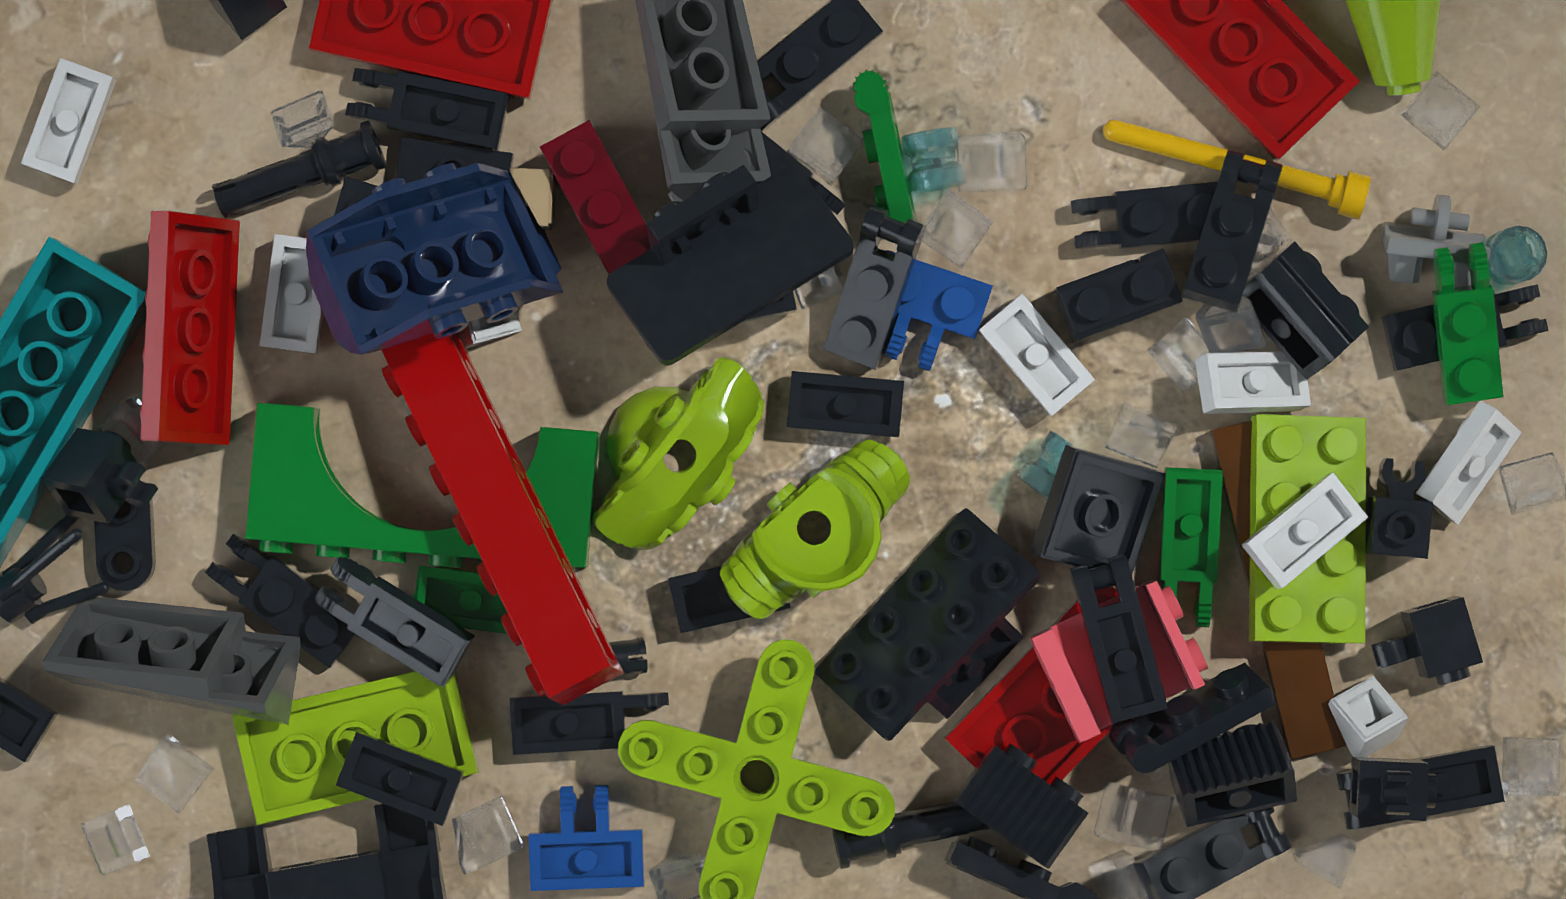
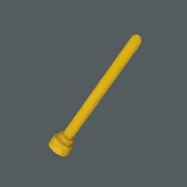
[1103,119,1371,220]

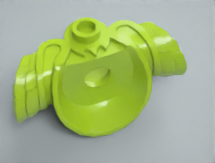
[592,357,764,550]
[720,439,910,619]

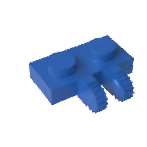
[885,250,993,371]
[528,785,645,891]

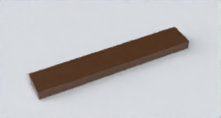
[1210,421,1346,759]

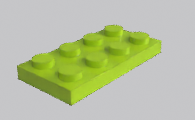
[1249,414,1366,644]
[232,671,479,825]

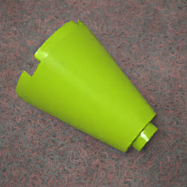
[1345,0,1441,95]

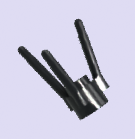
[0,515,109,624]

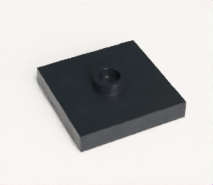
[1030,444,1165,574]

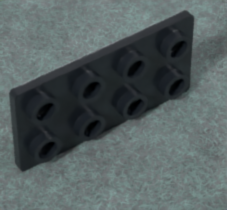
[815,508,1041,741]

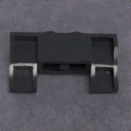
[206,803,447,899]

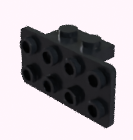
[607,165,854,365]

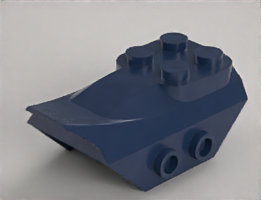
[306,163,563,355]

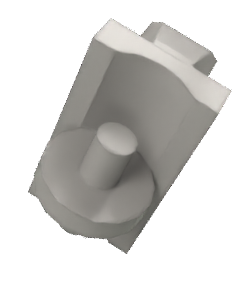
[1381,194,1491,288]

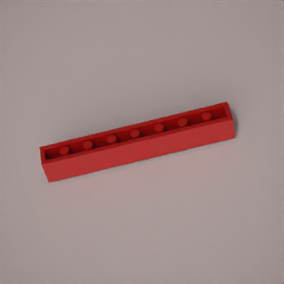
[381,333,624,705]

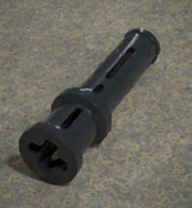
[212,120,386,219]
[831,801,991,869]

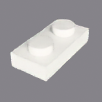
[21,58,117,185]
[259,234,323,354]
[978,293,1095,417]
[1195,352,1311,414]
[1416,401,1522,525]
[1241,473,1368,589]

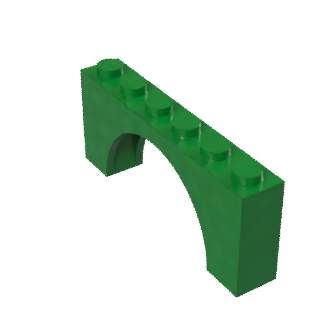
[245,403,600,572]

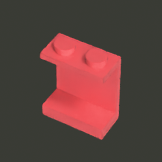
[1029,580,1208,743]

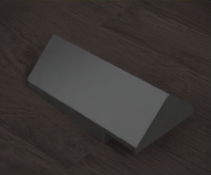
[635,0,771,201]
[43,597,301,725]

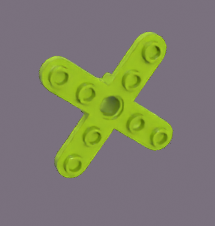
[618,639,895,899]

